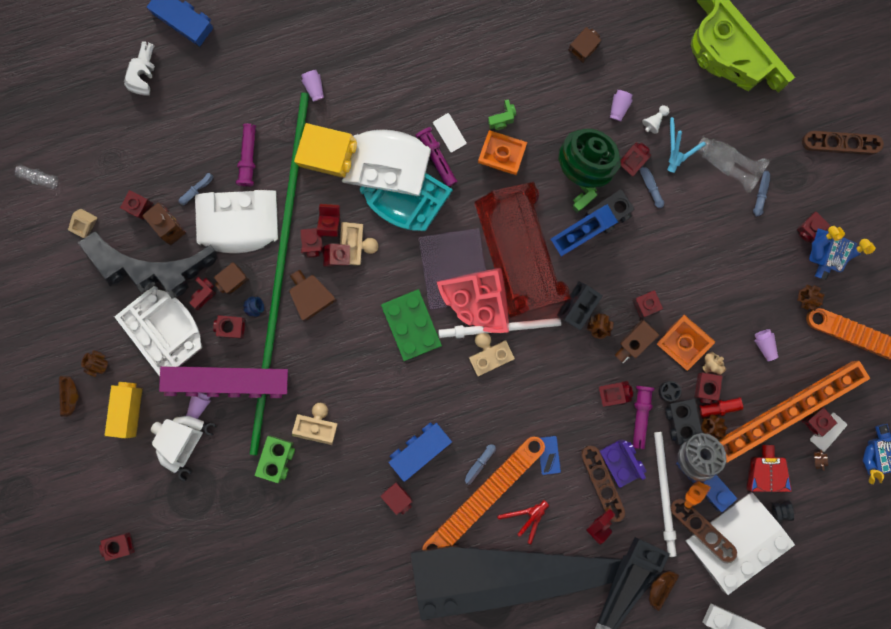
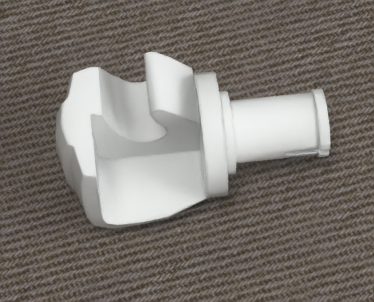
[124,42,155,96]

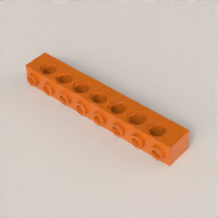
[718,361,870,463]

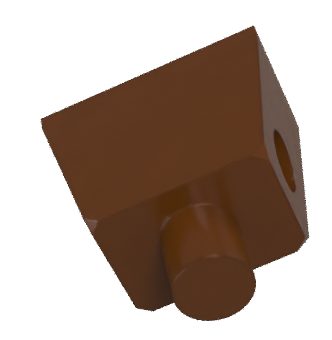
[142,203,186,246]
[289,270,337,322]
[615,318,659,363]

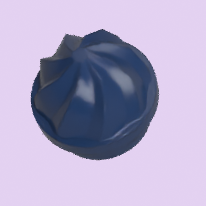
[243,296,264,317]

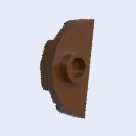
[59,376,79,417]
[649,571,679,611]

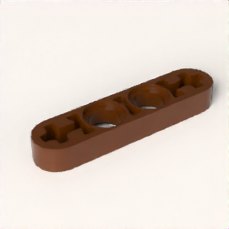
[802,131,884,155]
[581,446,625,522]
[671,499,737,564]

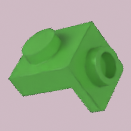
[488,99,516,130]

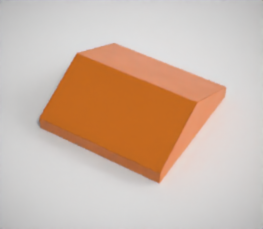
[478,130,527,175]
[657,315,715,371]

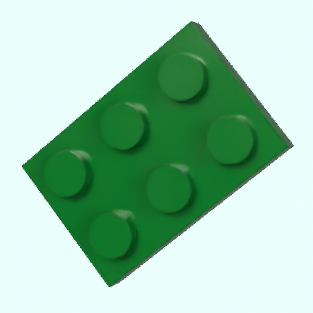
[381,289,442,361]

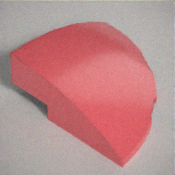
[437,268,509,333]

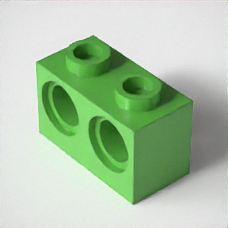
[255,435,295,483]

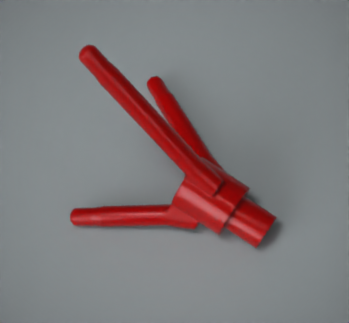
[497,500,549,544]

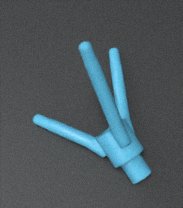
[667,117,706,173]

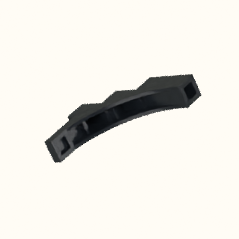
[78,231,218,299]

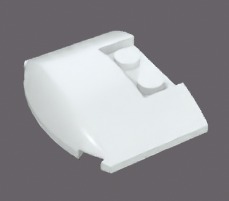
[342,130,431,196]
[195,190,278,253]
[115,286,202,376]

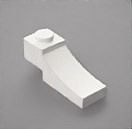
[703,603,766,629]

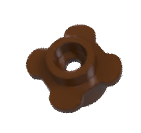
[814,450,828,471]

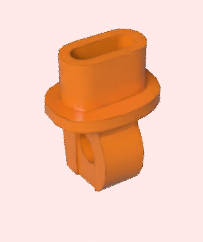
[684,481,711,508]

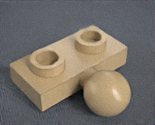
[340,222,378,265]
[469,333,515,376]
[292,403,337,445]

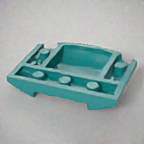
[360,173,453,231]

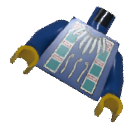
[809,226,876,280]
[862,424,891,484]

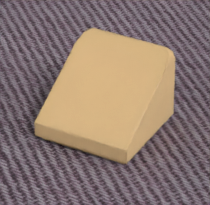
[68,209,97,238]

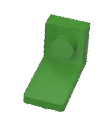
[572,186,597,214]

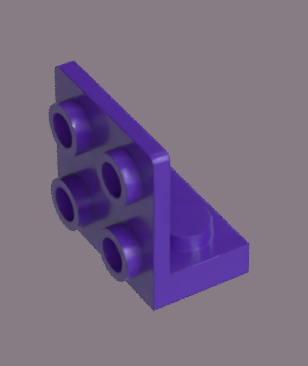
[600,439,646,488]

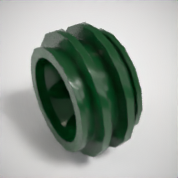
[558,129,621,188]

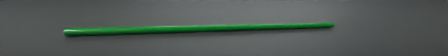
[250,93,309,455]

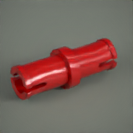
[699,397,743,419]

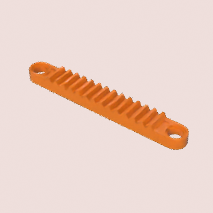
[806,308,891,361]
[422,436,545,550]

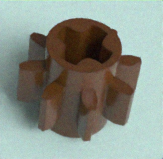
[797,285,825,311]
[587,313,614,339]
[81,350,108,377]
[701,414,728,439]

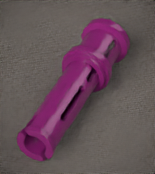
[236,123,256,187]
[415,127,458,187]
[633,386,655,449]

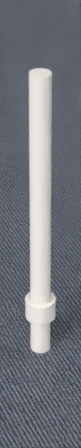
[438,318,561,338]
[654,432,677,557]

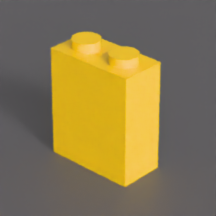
[294,123,357,178]
[105,382,143,438]

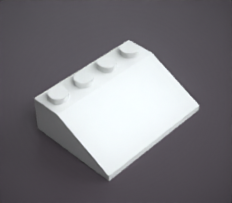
[685,492,795,595]

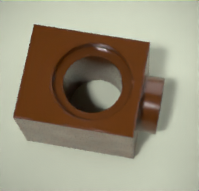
[568,27,601,63]
[214,262,249,295]

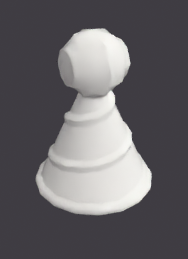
[642,105,669,134]

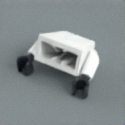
[151,416,217,481]

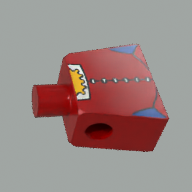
[747,445,791,492]

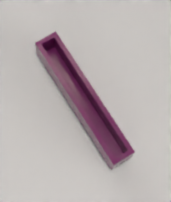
[159,366,288,398]

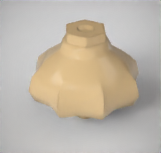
[703,352,726,375]

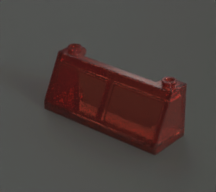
[475,182,571,318]

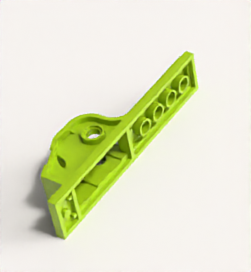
[691,0,795,93]

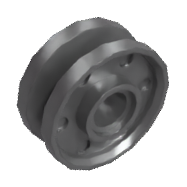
[678,433,727,481]

